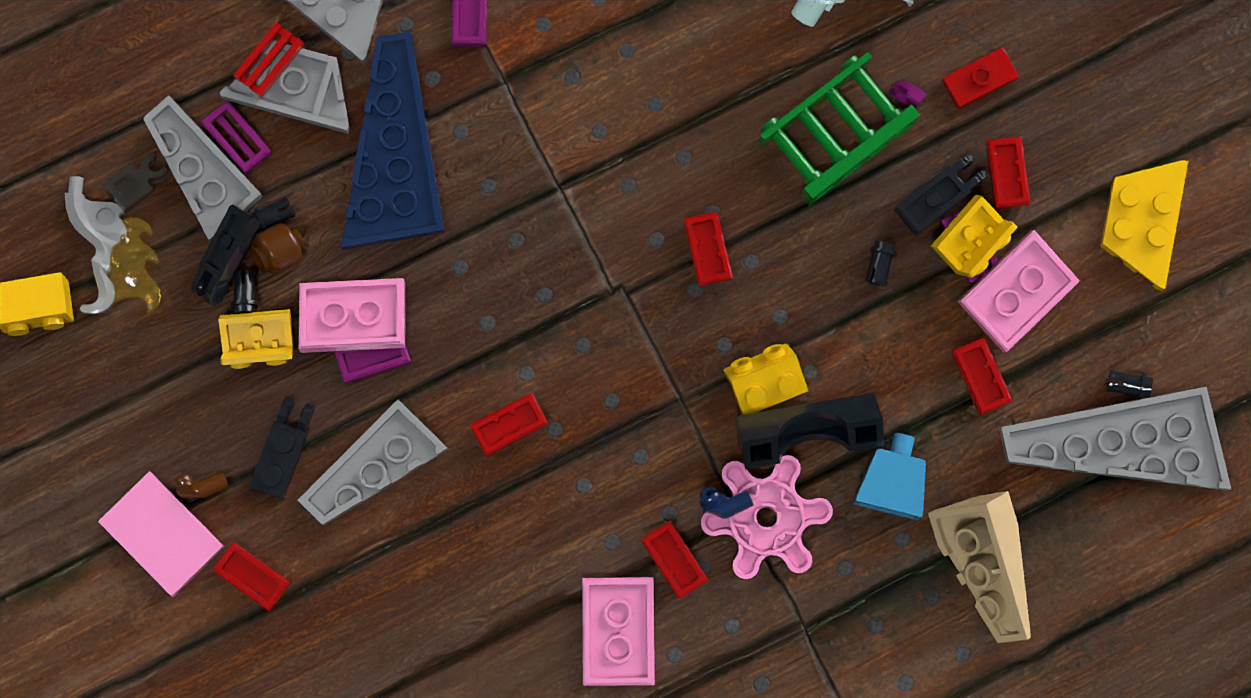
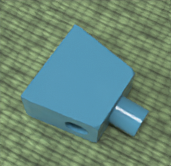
[853,433,926,521]

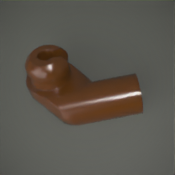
[174,472,228,499]

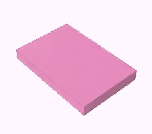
[957,230,1080,352]
[299,278,405,353]
[98,471,225,597]
[582,577,655,686]

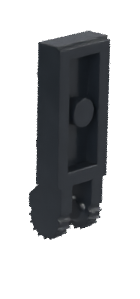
[894,153,989,237]
[191,204,261,306]
[249,396,315,500]

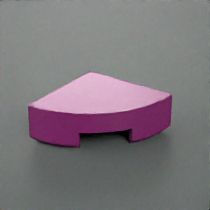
[889,80,927,110]

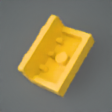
[931,195,1017,278]
[218,309,295,369]
[724,344,808,415]

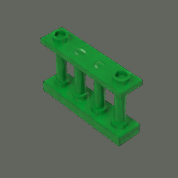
[758,52,920,206]

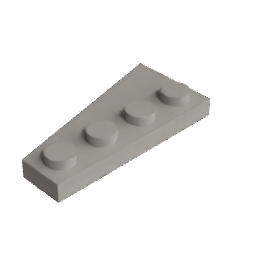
[143,96,263,242]
[298,400,449,526]

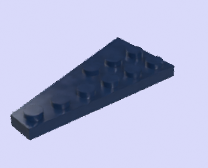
[341,31,445,250]

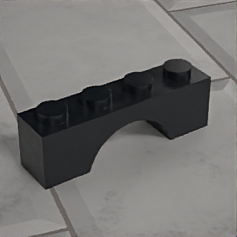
[735,393,885,469]

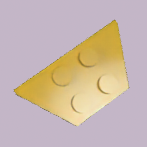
[1100,160,1188,291]

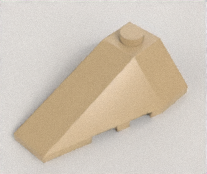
[928,491,1031,643]

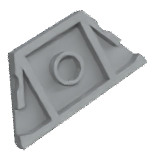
[285,0,383,64]
[220,41,350,134]

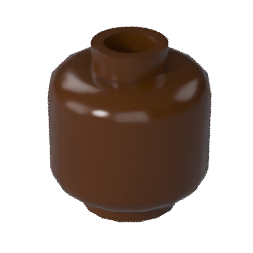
[250,223,305,275]

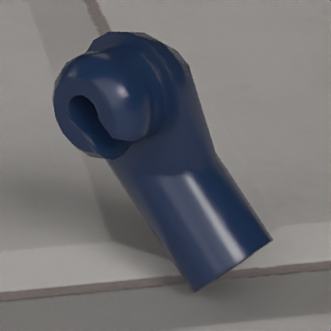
[700,487,754,519]

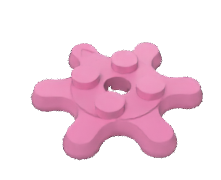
[701,455,833,579]

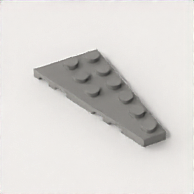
[999,387,1231,491]

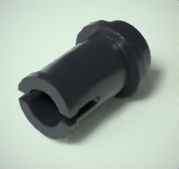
[250,196,295,233]
[865,241,897,287]
[230,270,258,314]
[1106,370,1153,400]

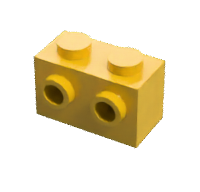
[0,272,74,336]

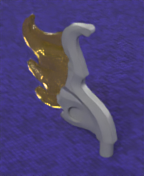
[65,176,161,314]

